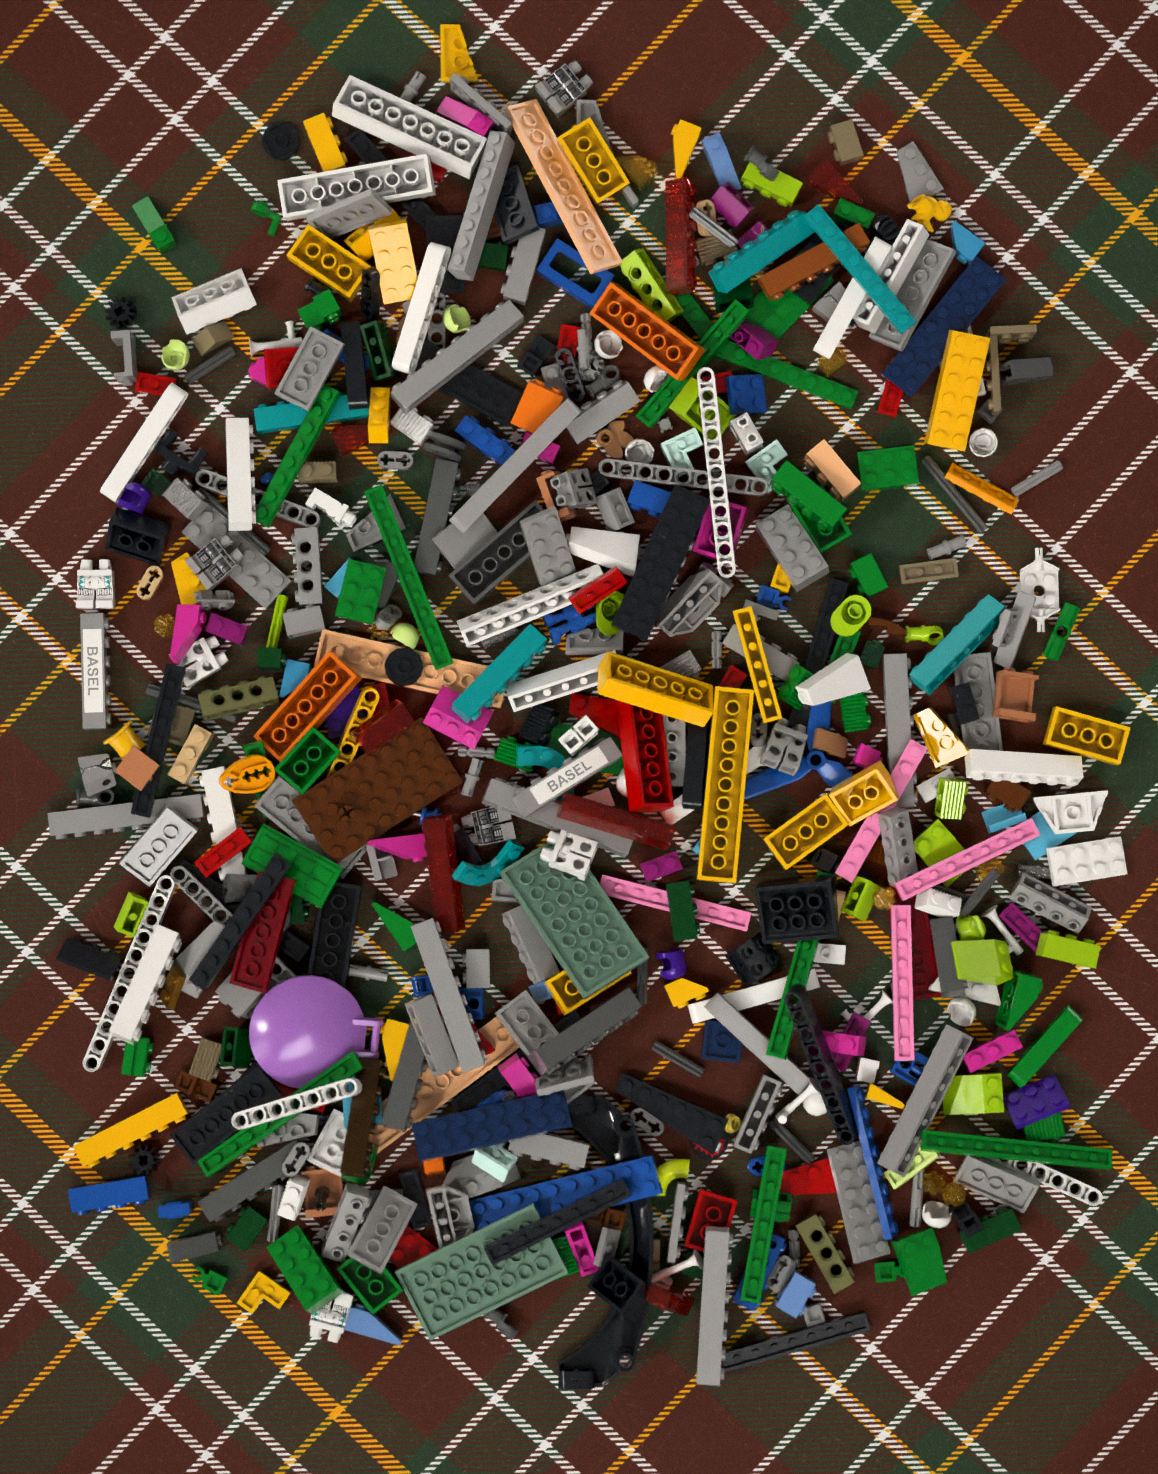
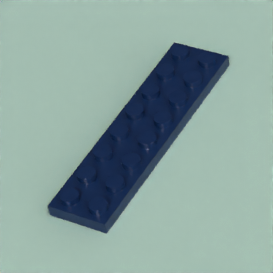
[881,256,1006,398]
[411,1090,572,1163]

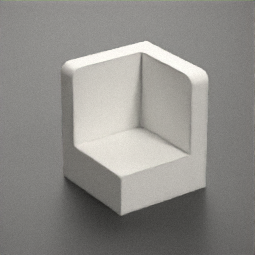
[855,1057,880,1083]

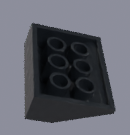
[755,876,839,944]

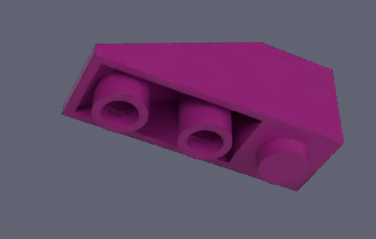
[730,320,779,360]

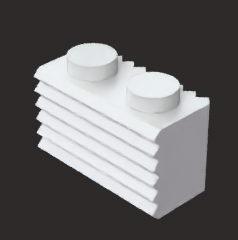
[390,408,435,446]
[915,888,962,918]
[277,1174,311,1221]

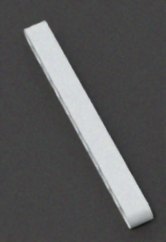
[697,367,736,578]
[83,875,177,1072]

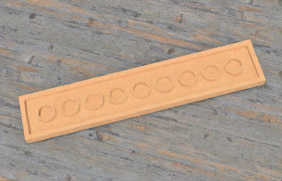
[504,99,623,274]
[314,629,505,709]
[372,1016,520,1154]

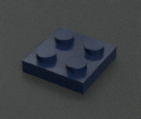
[701,1020,742,1063]

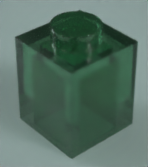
[859,639,885,670]

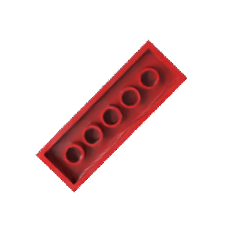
[616,700,674,812]

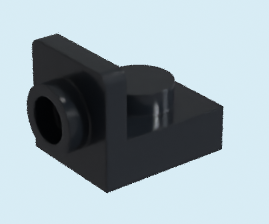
[811,846,843,875]

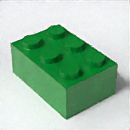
[855,445,919,493]
[789,485,852,554]
[335,559,386,625]
[337,1257,404,1315]

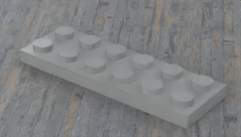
[869,239,956,352]
[182,506,292,609]
[953,652,1003,768]
[254,776,367,879]
[495,990,596,1105]
[827,1140,891,1263]

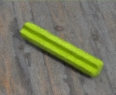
[266,594,288,648]

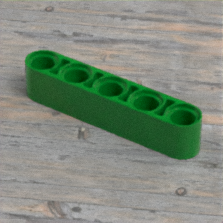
[1006,1005,1083,1088]

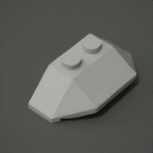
[656,569,723,637]
[443,1154,521,1199]
[426,1185,475,1248]

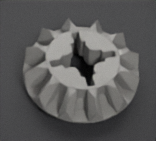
[575,350,605,381]

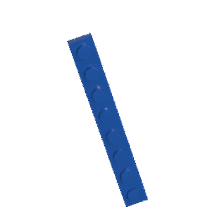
[847,1084,898,1240]

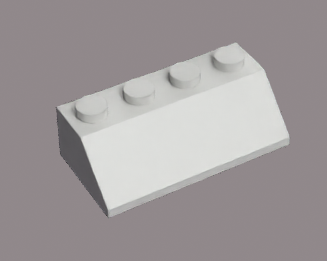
[172,268,257,334]

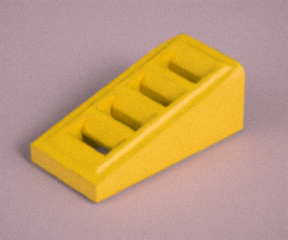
[865,1083,905,1109]

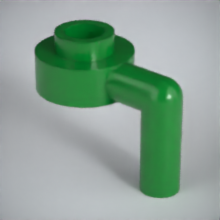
[250,200,281,237]

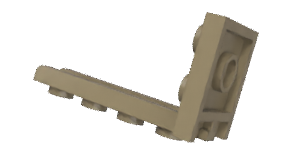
[985,324,1037,415]

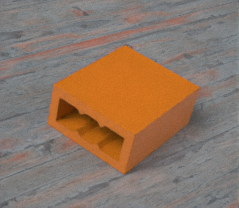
[511,379,566,433]

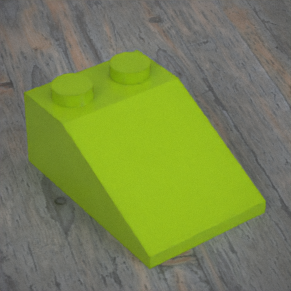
[669,377,736,440]
[913,819,965,888]
[951,939,1014,986]
[943,1072,1004,1115]

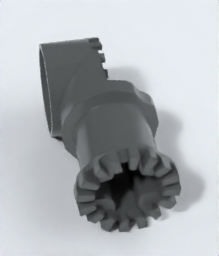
[744,146,780,181]
[584,365,621,400]
[76,789,114,806]
[483,1308,519,1340]

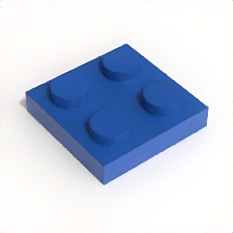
[725,374,767,415]

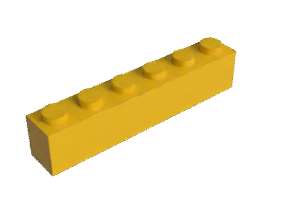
[733,606,782,723]
[73,1092,189,1168]

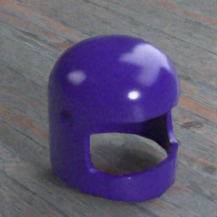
[116,482,151,515]
[655,949,687,980]

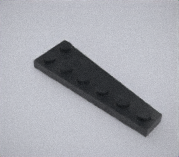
[615,1072,729,1155]

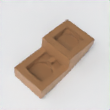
[812,728,848,758]

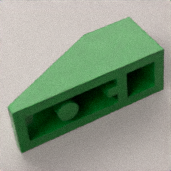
[132,196,177,254]
[371,902,417,952]

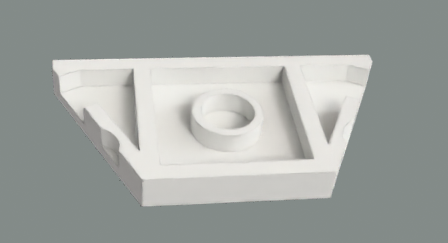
[1033,790,1108,834]
[928,976,1001,1006]

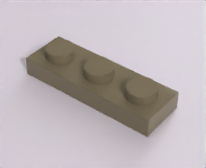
[899,558,959,585]

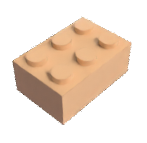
[804,439,861,503]

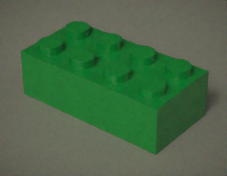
[770,460,847,532]
[266,1225,344,1315]

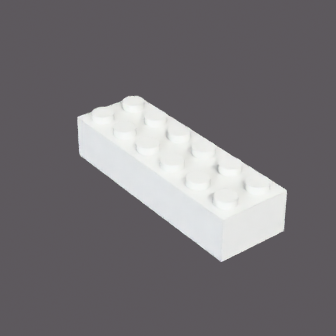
[109,924,182,1045]

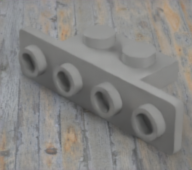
[992,591,1036,668]

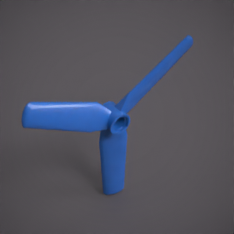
[744,701,854,801]

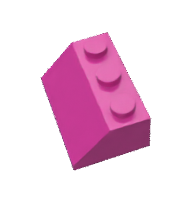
[693,498,748,565]
[423,685,493,750]

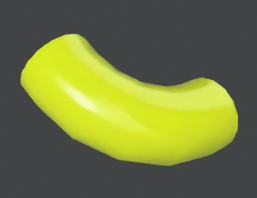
[657,1159,690,1196]

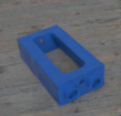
[537,238,616,309]

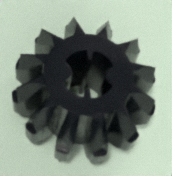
[871,214,901,246]
[105,297,137,329]
[128,1143,161,1176]

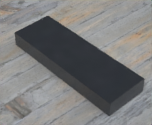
[398,1168,433,1229]

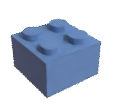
[774,1270,817,1318]

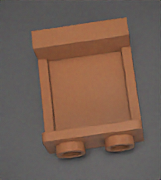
[536,469,578,523]
[992,667,1039,723]
[301,1165,344,1218]

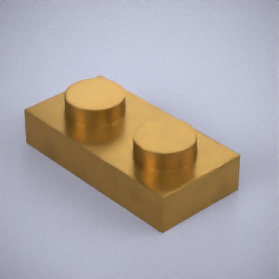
[160,966,186,1009]

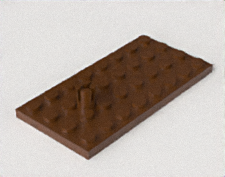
[291,717,463,863]

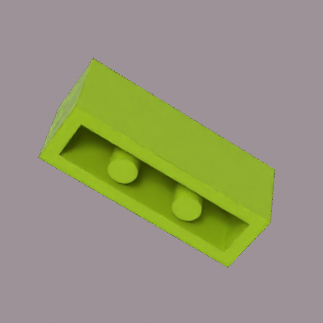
[741,162,803,207]
[1036,930,1101,969]

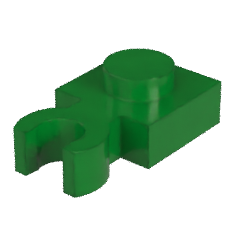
[874,1261,905,1283]
[191,1266,228,1296]

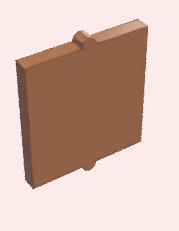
[115,746,160,791]

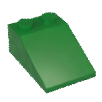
[994,969,1043,1031]
[891,1227,947,1296]

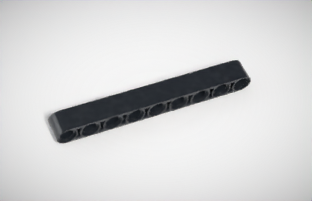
[784,984,858,1145]

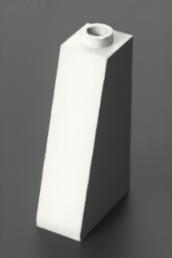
[566,526,640,577]
[796,653,871,706]

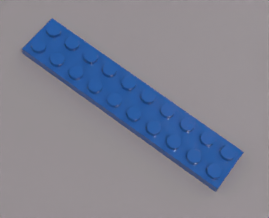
[469,1155,663,1230]

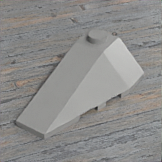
[173,919,226,999]

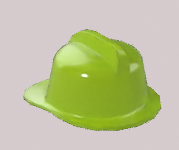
[596,591,624,636]
[830,595,872,636]
[956,914,986,941]

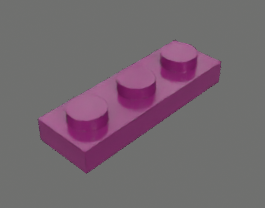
[998,902,1043,953]
[831,1012,872,1072]

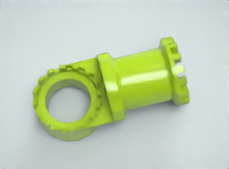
[905,625,944,645]

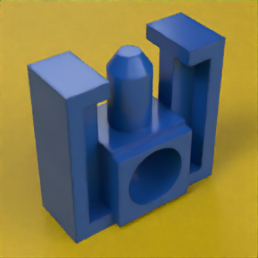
[458,988,484,1019]
[890,1050,929,1086]
[158,1200,194,1219]

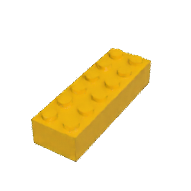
[924,330,990,452]
[598,651,714,727]

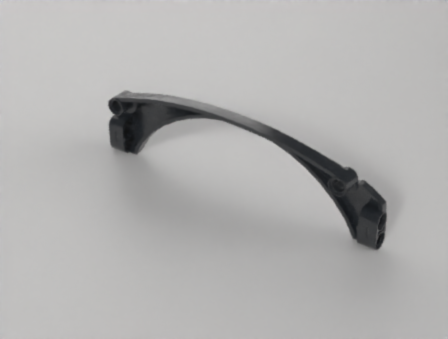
[558,1094,653,1389]

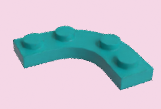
[516,745,574,802]
[452,840,525,886]

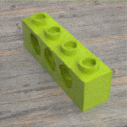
[620,248,684,323]

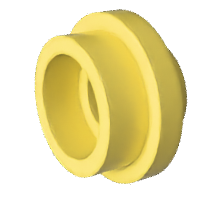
[725,1114,741,1133]

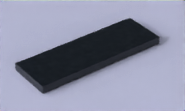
[415,339,523,427]
[169,1064,283,1165]

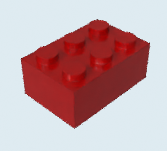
[683,1188,737,1252]

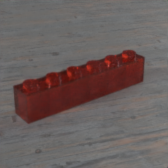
[665,178,697,296]
[556,792,676,850]
[422,814,466,932]

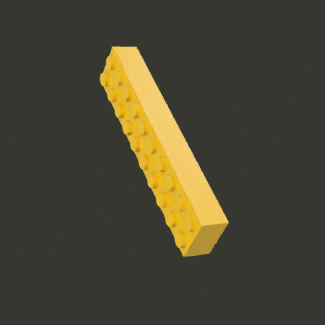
[696,686,754,884]

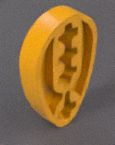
[219,754,275,794]

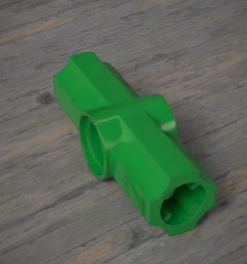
[1042,602,1080,662]

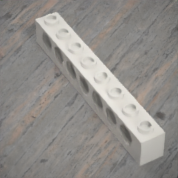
[457,564,603,647]

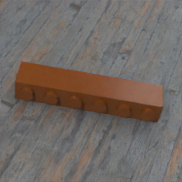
[758,223,870,301]

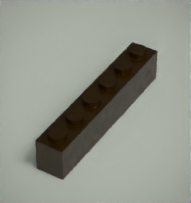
[340,1058,386,1178]

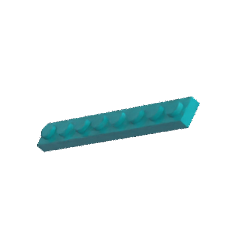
[803,204,917,334]

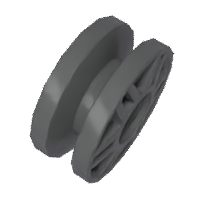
[423,431,466,462]

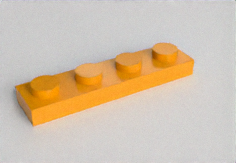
[944,462,1019,515]

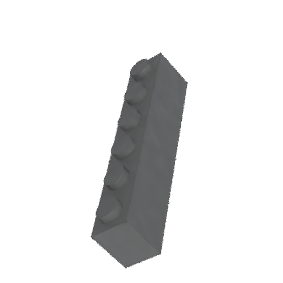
[414,458,462,577]
[381,1020,428,1133]
[197,1139,308,1222]

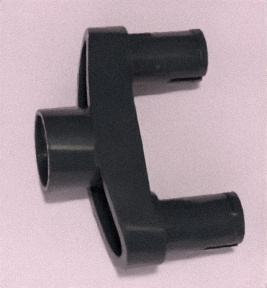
[154,428,209,477]

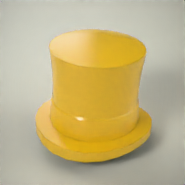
[103,720,146,759]

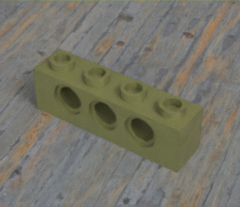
[198,676,279,722]
[795,1212,855,1294]

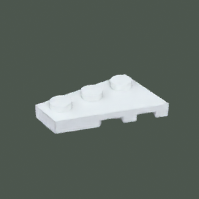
[307,1109,347,1177]

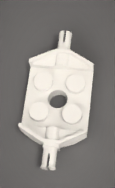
[1020,548,1060,632]

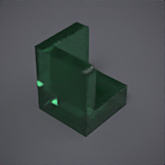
[141,468,171,498]

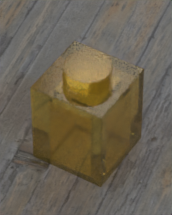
[816,347,847,378]

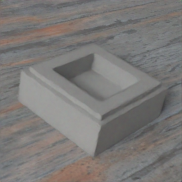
[622,185,639,208]
[803,1302,826,1327]

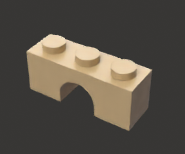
[168,724,215,785]

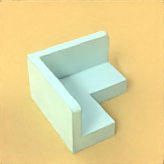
[660,428,703,479]
[745,439,788,494]
[471,1142,518,1182]

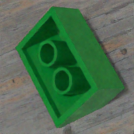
[274,727,341,795]

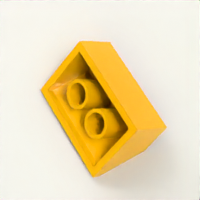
[829,760,899,826]

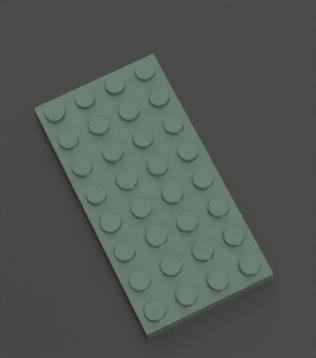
[499,842,649,1000]
[395,1202,569,1340]

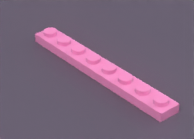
[835,739,928,883]
[894,818,1040,901]
[600,875,751,931]
[890,905,914,1061]

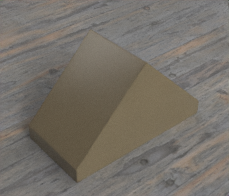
[192,321,235,356]

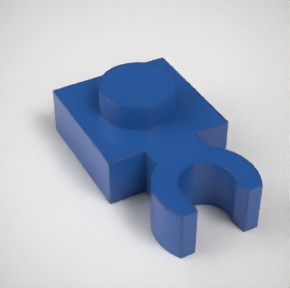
[755,584,791,610]

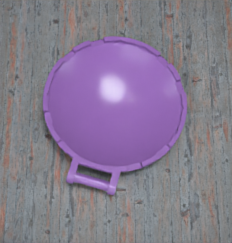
[249,975,383,1089]

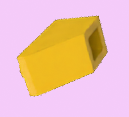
[664,978,709,1009]

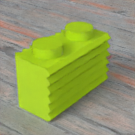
[934,777,968,820]
[841,876,880,922]
[114,892,149,937]

